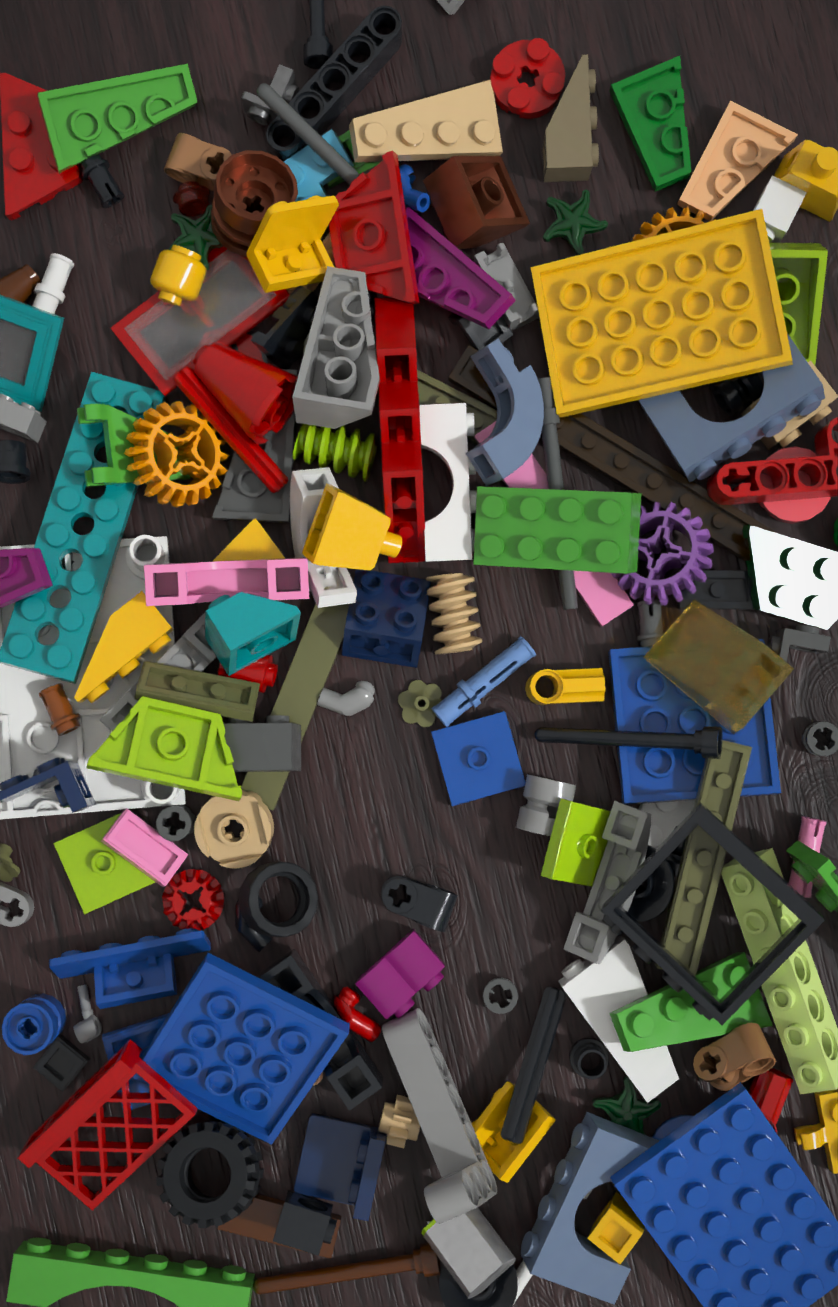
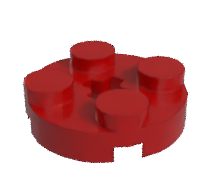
[490,38,566,119]

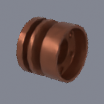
[211,150,298,257]

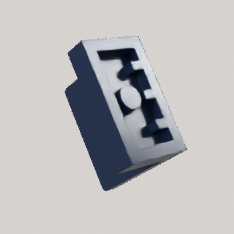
[341,569,431,668]
[0,757,96,813]
[294,1113,386,1222]

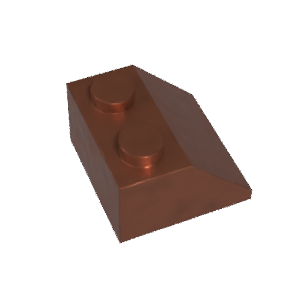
[423,156,530,249]

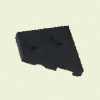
[251,286,318,369]

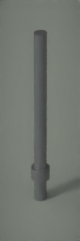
[538,377,578,610]

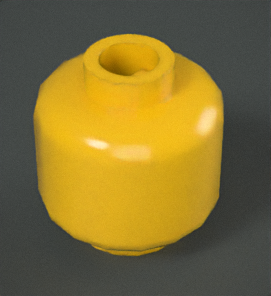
[150,245,207,307]

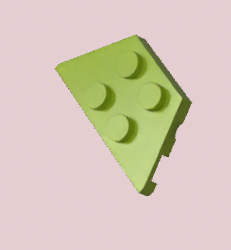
[86,696,242,801]

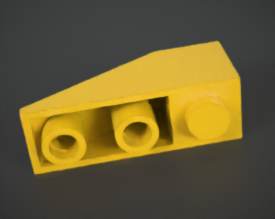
[74,591,174,703]

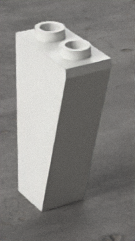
[558,936,679,1103]

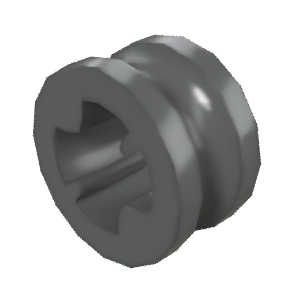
[802,722,838,756]
[483,977,518,1014]

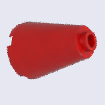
[193,342,298,445]

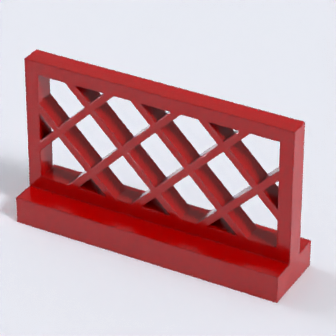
[17,1039,198,1211]

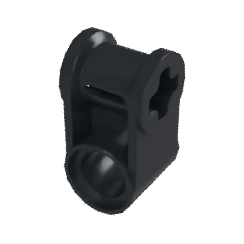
[381,875,458,932]

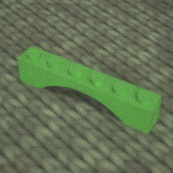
[6,1237,255,1307]

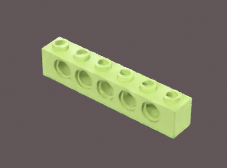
[721,848,838,1094]

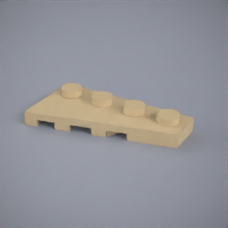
[349,80,503,162]

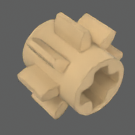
[378,1095,420,1149]

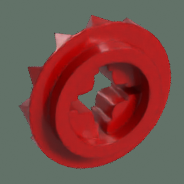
[162,869,224,930]

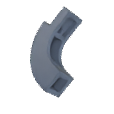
[466,338,544,486]

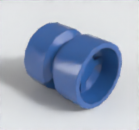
[2,994,66,1055]

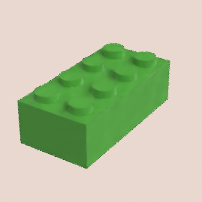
[473,486,642,574]

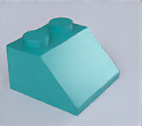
[205,592,301,676]

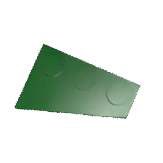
[609,56,692,192]

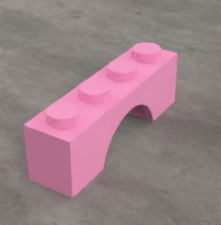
[144,558,309,606]

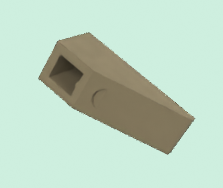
[542,54,599,182]

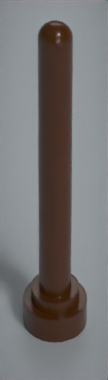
[253,1243,441,1294]

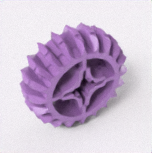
[611,501,714,606]

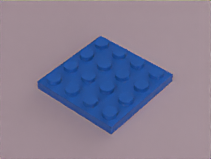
[608,639,781,805]
[132,953,350,1145]

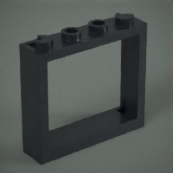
[601,802,825,1025]

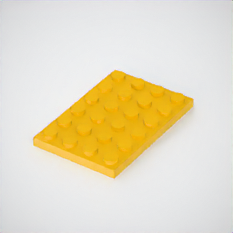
[531,209,793,418]

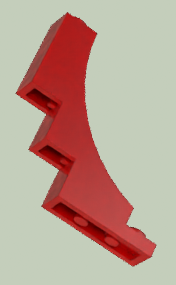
[375,298,425,563]

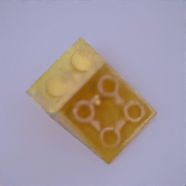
[643,600,794,734]

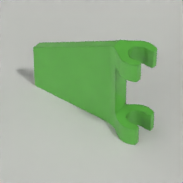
[77,404,190,487]

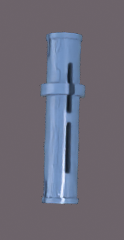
[431,636,536,727]

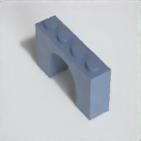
[638,333,825,483]
[521,1112,659,1305]

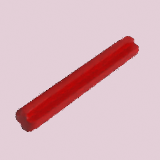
[173,367,289,493]

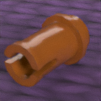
[39,683,81,736]

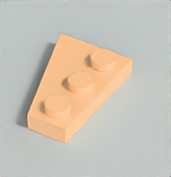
[677,101,798,221]

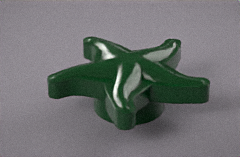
[543,189,608,255]
[169,205,224,270]
[592,1076,661,1135]

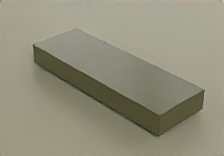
[135,661,260,722]

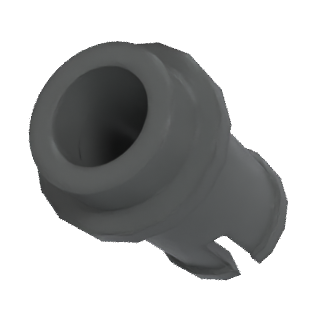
[637,600,668,647]

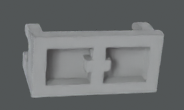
[474,243,540,332]

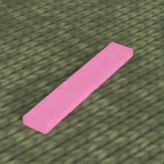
[474,421,634,627]

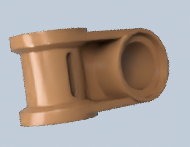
[164,133,232,191]
[693,1023,776,1091]

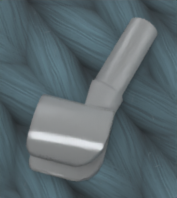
[73,984,102,1043]

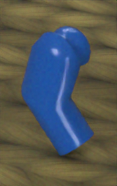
[399,164,430,212]

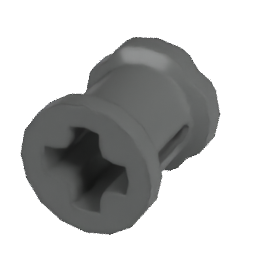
[156,805,197,841]

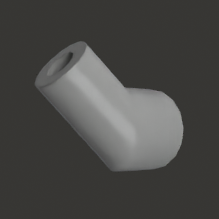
[317,681,375,716]

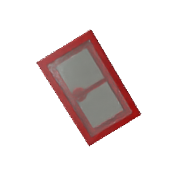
[110,247,290,396]

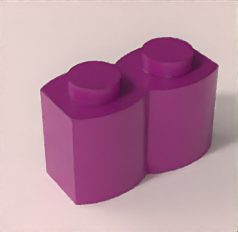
[355,929,445,1020]

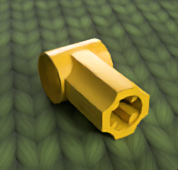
[525,668,605,705]

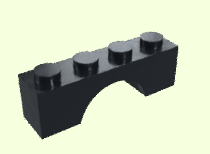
[259,949,383,1111]

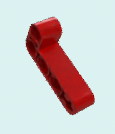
[707,417,838,505]

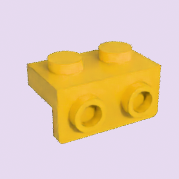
[472,1081,556,1183]

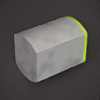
[422,1207,516,1299]

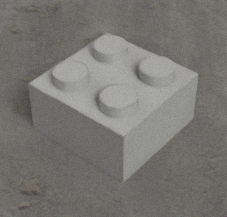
[0,393,47,443]

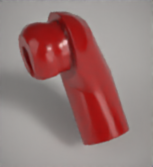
[334,986,381,1042]

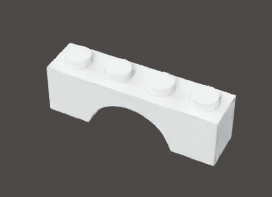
[419,403,477,562]

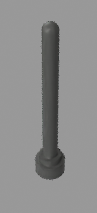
[256,83,360,186]

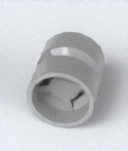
[516,774,576,837]

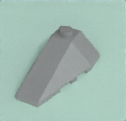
[292,266,380,429]

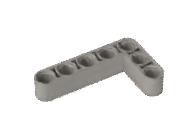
[382,1008,497,1224]

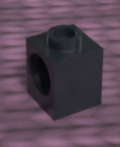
[273,1190,337,1256]

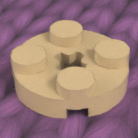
[194,790,274,869]

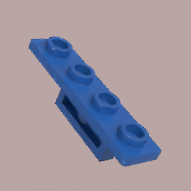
[49,928,211,1009]

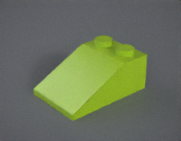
[769,243,828,365]

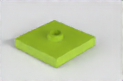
[541,799,611,887]
[53,813,155,914]

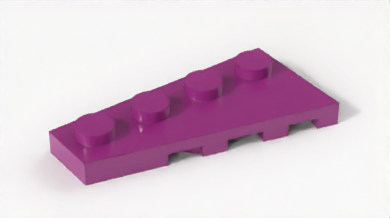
[406,207,516,329]

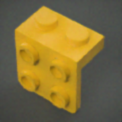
[246,196,339,293]

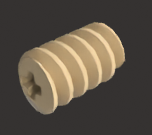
[425,573,483,655]

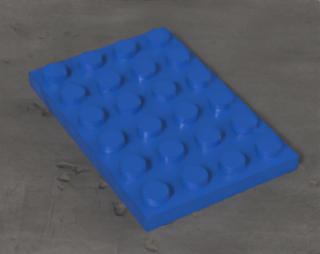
[610,1082,838,1307]

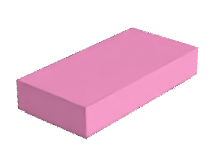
[101,808,188,887]

